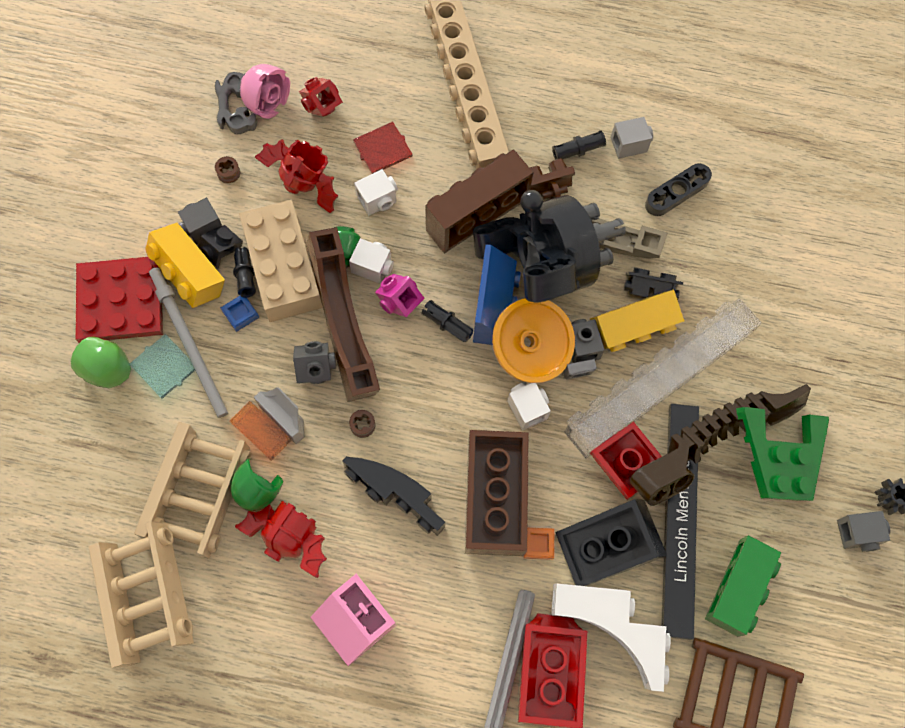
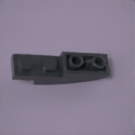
[342,456,446,536]

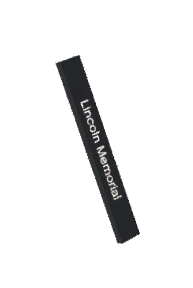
[661,403,699,640]

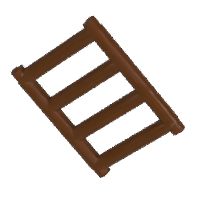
[673,637,804,728]

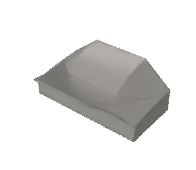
[254,387,305,444]

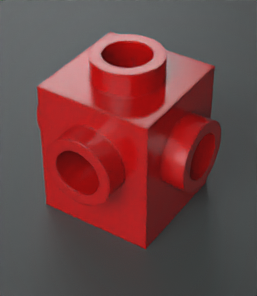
[299,77,343,117]

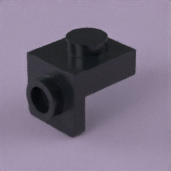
[198,225,243,269]

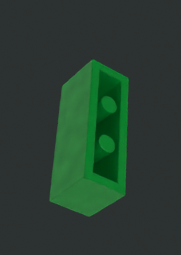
[705,535,782,637]

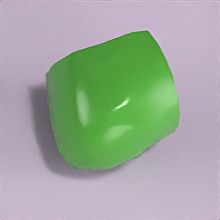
[71,336,131,389]

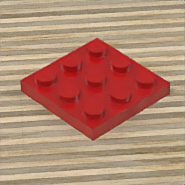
[75,257,163,343]

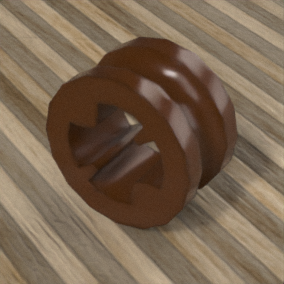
[215,156,241,183]
[349,410,376,438]

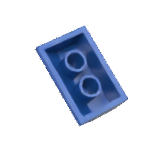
[473,245,521,345]

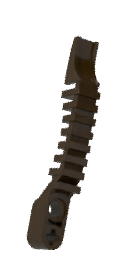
[630,384,811,506]

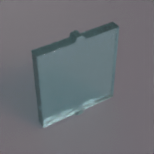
[130,334,195,399]

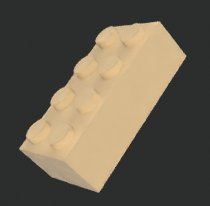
[239,199,323,322]

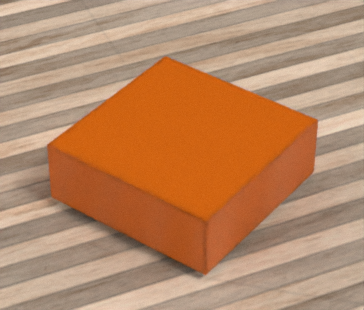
[524,527,554,560]

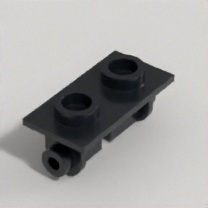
[624,268,683,300]

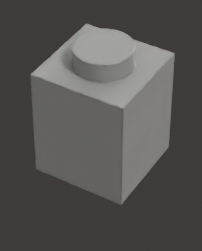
[610,117,654,159]

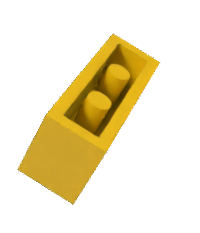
[145,222,225,308]
[590,290,684,352]

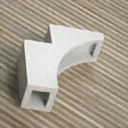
[551,583,671,692]

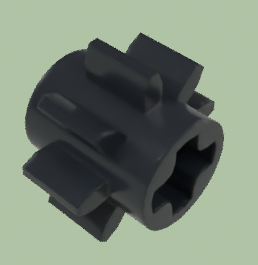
[874,478,905,515]

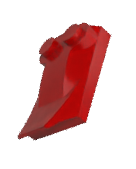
[518,613,588,728]

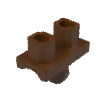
[529,158,575,200]

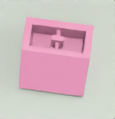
[311,574,397,666]

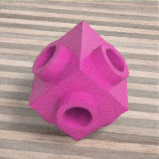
[375,274,425,317]

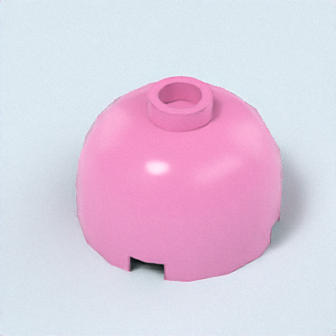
[240,64,290,119]

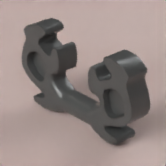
[215,72,257,135]

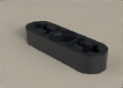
[645,163,712,216]

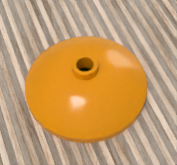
[492,298,575,383]

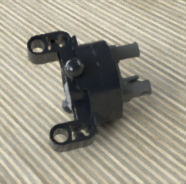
[473,190,626,303]

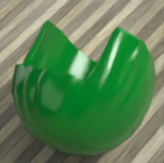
[231,458,283,511]

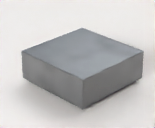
[563,359,597,380]

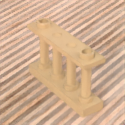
[134,422,251,559]
[88,522,194,668]

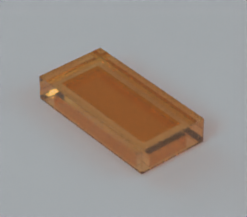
[229,401,291,461]

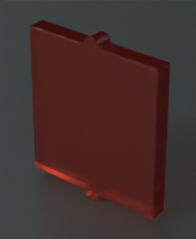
[353,121,413,174]

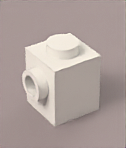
[354,169,398,216]
[349,238,394,284]
[507,382,551,431]

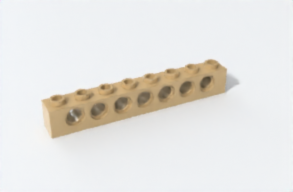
[424,0,509,169]

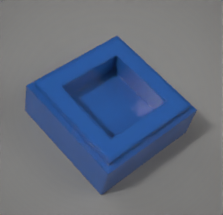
[220,295,260,332]

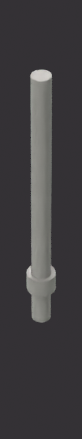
[149,268,228,418]

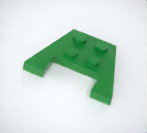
[736,407,829,501]

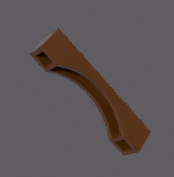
[306,227,380,402]

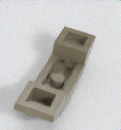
[592,218,668,258]

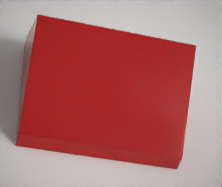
[590,421,662,500]

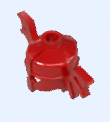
[255,139,338,213]
[235,501,327,578]

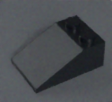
[555,499,667,586]

